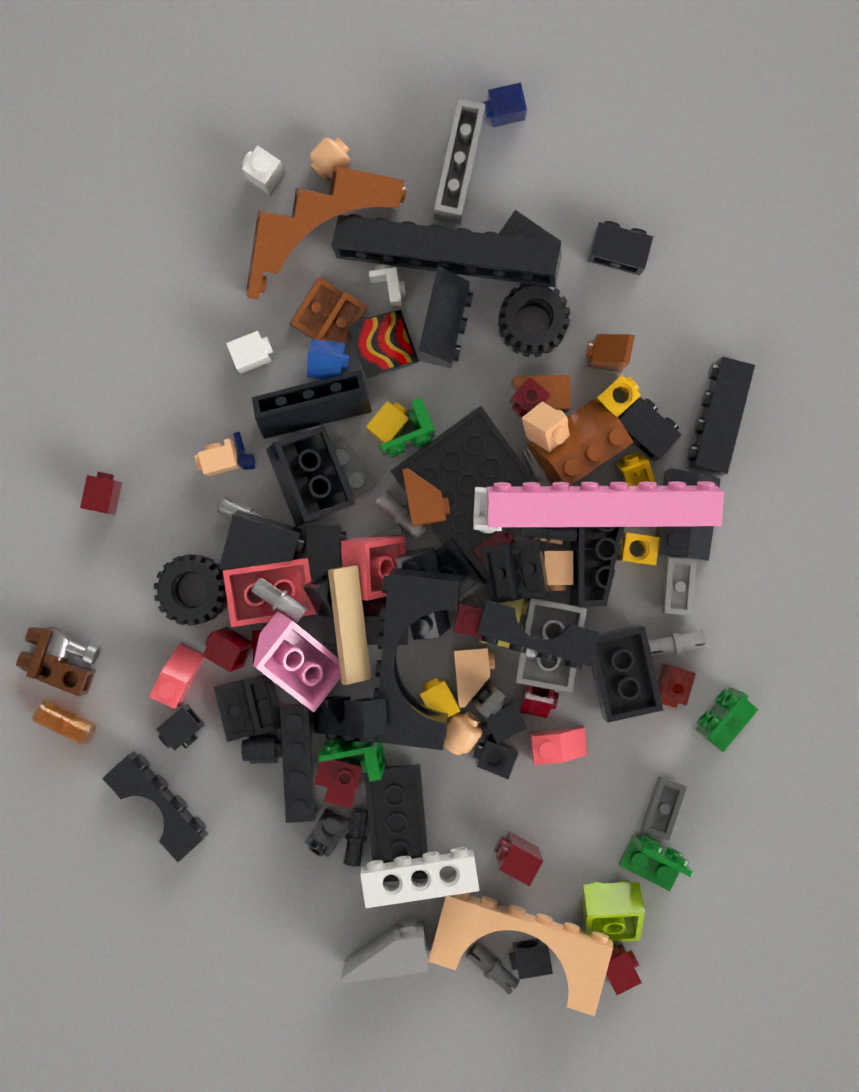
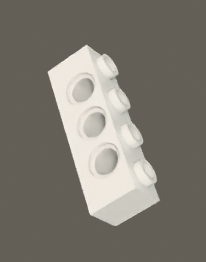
[360,847,479,908]

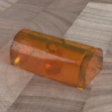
[32,700,96,744]

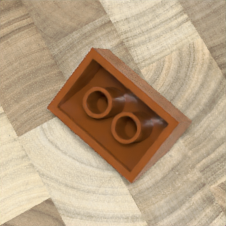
[526,400,634,486]

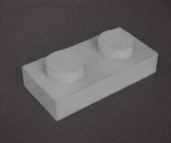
[662,557,697,616]

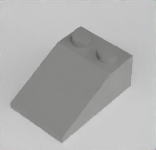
[515,598,587,693]
[341,918,428,984]

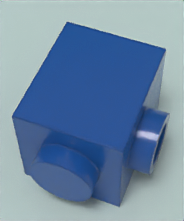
[307,339,350,380]

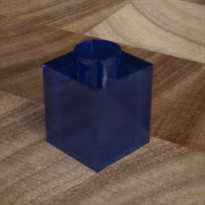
[483,82,527,127]

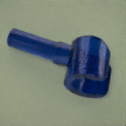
[233,432,255,470]

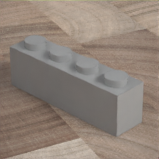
[434,99,485,225]

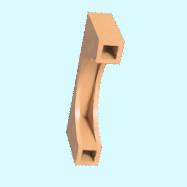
[428,892,613,1016]

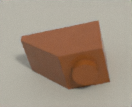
[585,334,635,373]
[511,375,571,413]
[402,468,450,527]

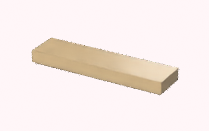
[328,565,371,685]

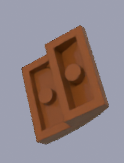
[289,276,368,343]

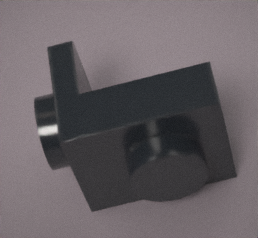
[305,808,350,857]

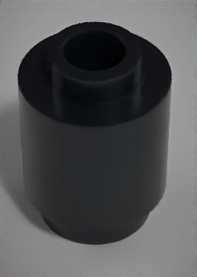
[241,735,282,764]

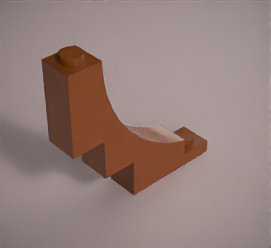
[246,166,406,300]

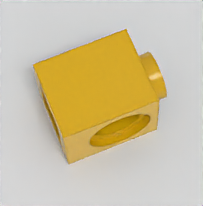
[595,375,641,417]
[366,401,410,443]
[618,533,660,565]
[420,677,460,717]

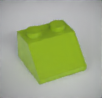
[582,880,645,942]

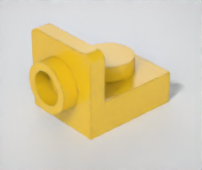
[615,453,656,486]

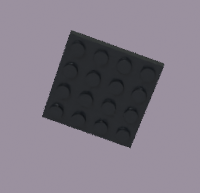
[390,406,537,554]

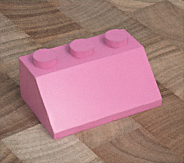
[253,611,341,712]

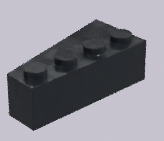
[570,527,625,606]

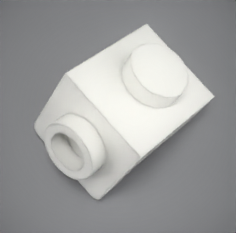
[369,265,406,308]
[473,487,502,533]

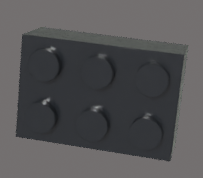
[591,625,663,723]

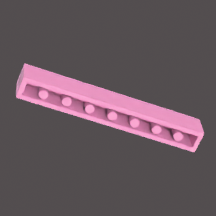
[486,481,724,527]

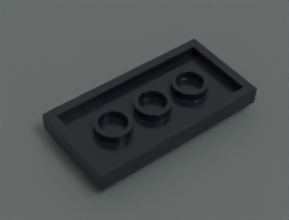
[364,764,428,882]

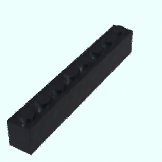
[331,214,562,288]

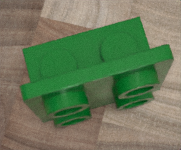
[379,397,435,458]
[695,687,759,752]
[318,737,386,782]
[618,834,694,891]

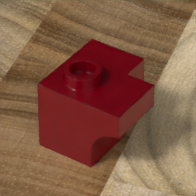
[314,757,362,809]

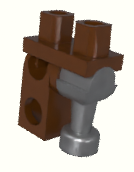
[16,627,101,697]

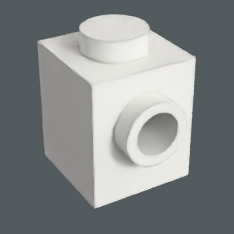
[242,145,285,195]
[226,331,273,374]

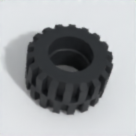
[498,283,570,357]
[154,554,227,626]

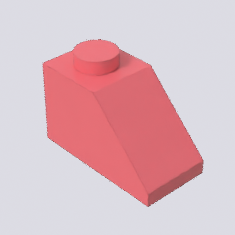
[149,643,204,709]
[529,727,587,765]

